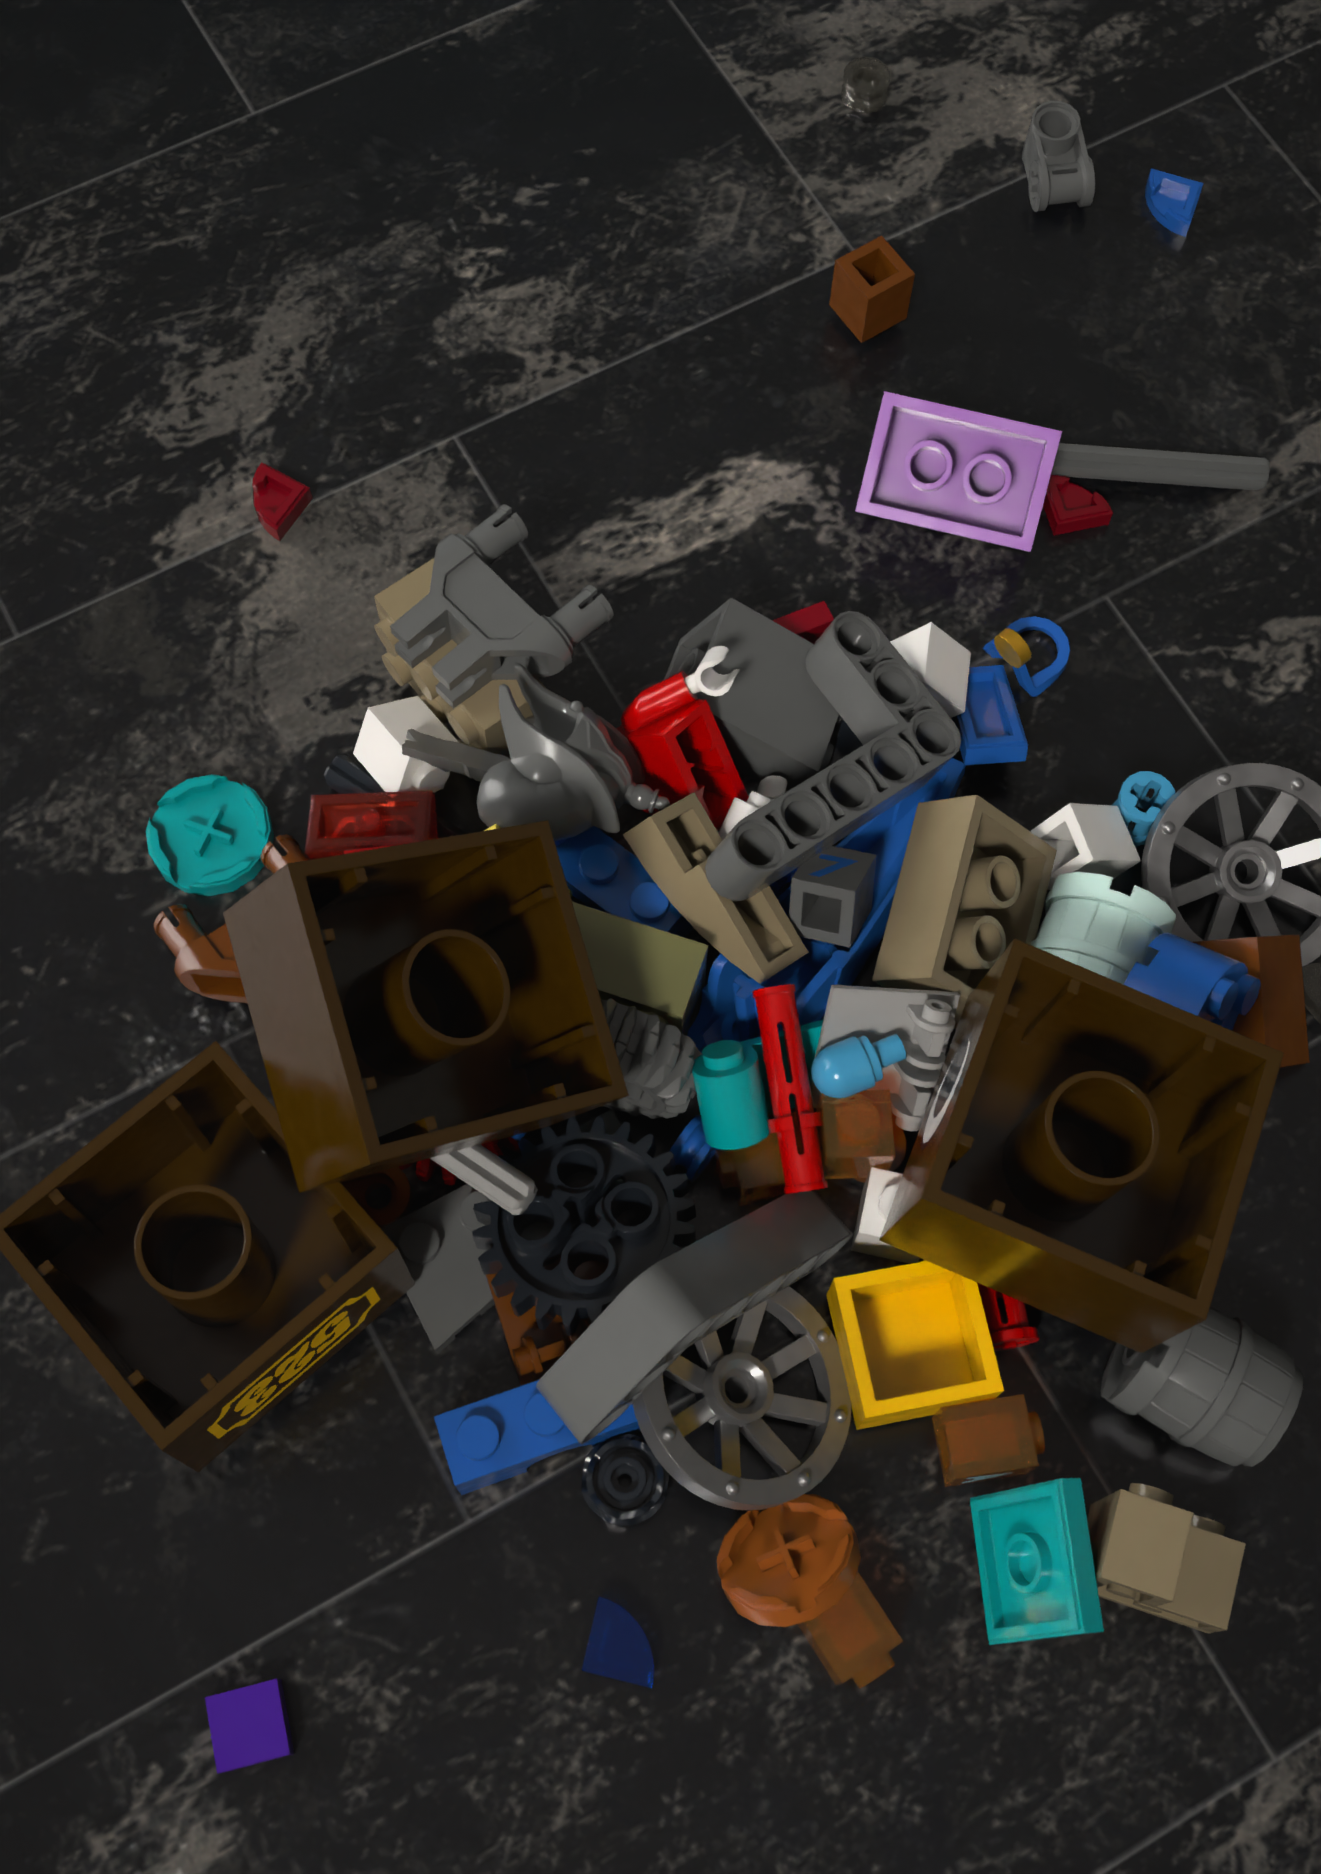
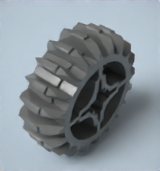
[601,998,702,1119]

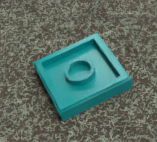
[970,1478,1104,1645]

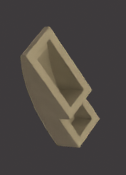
[623,793,809,983]

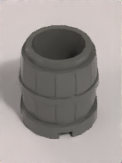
[1100,1307,1303,1467]

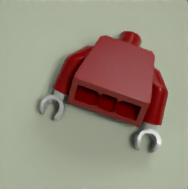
[617,646,787,831]

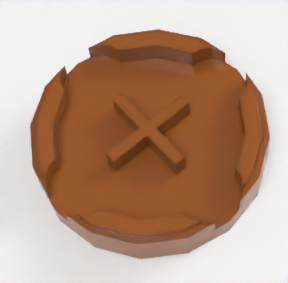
[717,1494,861,1627]

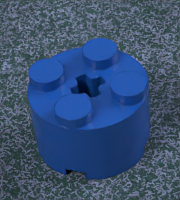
[1124,932,1261,1030]

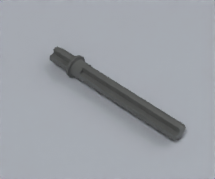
[1051,443,1269,490]

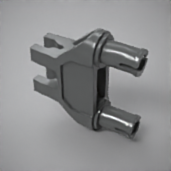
[390,504,614,709]

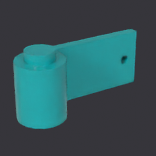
[692,1019,824,1150]

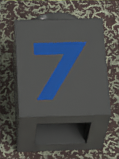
[789,846,877,948]

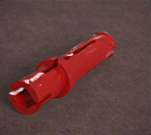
[752,984,828,1194]

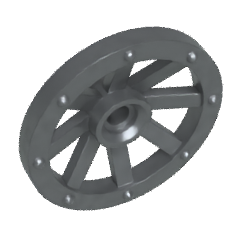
[1141,763,1321,967]
[632,1286,852,1510]

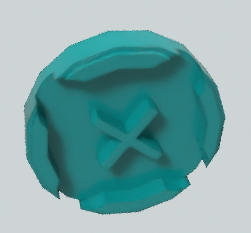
[146,774,274,896]

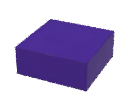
[205,1678,294,1774]

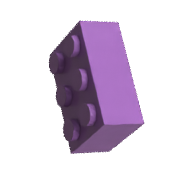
[855,391,1062,552]

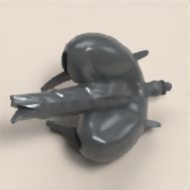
[402,663,670,841]

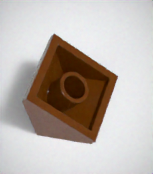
[1193,934,1310,1067]

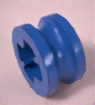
[669,1115,719,1182]

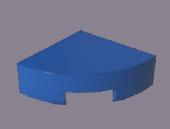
[1145,168,1204,237]

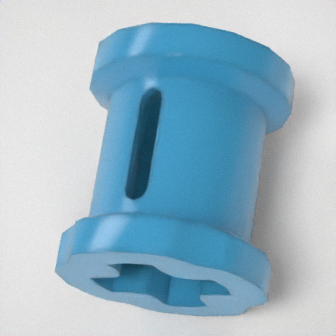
[1112,771,1176,847]

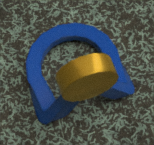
[983,616,1070,697]

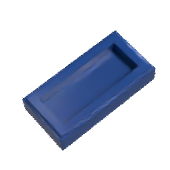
[951,665,1028,766]

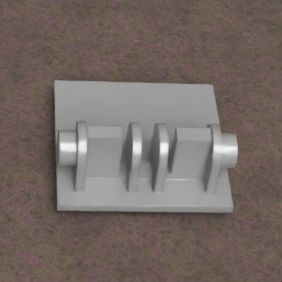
[809,985,960,1131]

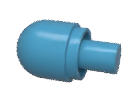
[811,1034,907,1099]

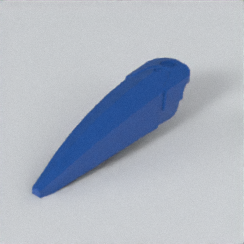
[687,758,966,1053]

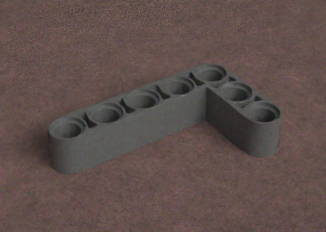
[705,611,961,901]
[536,1190,853,1444]

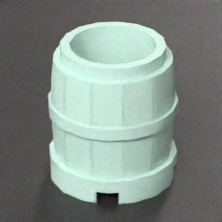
[1031,872,1176,985]

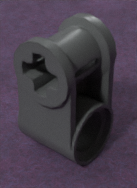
[1022,101,1095,212]

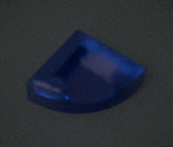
[582,1597,654,1689]

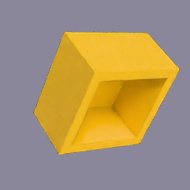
[826,1261,1004,1430]

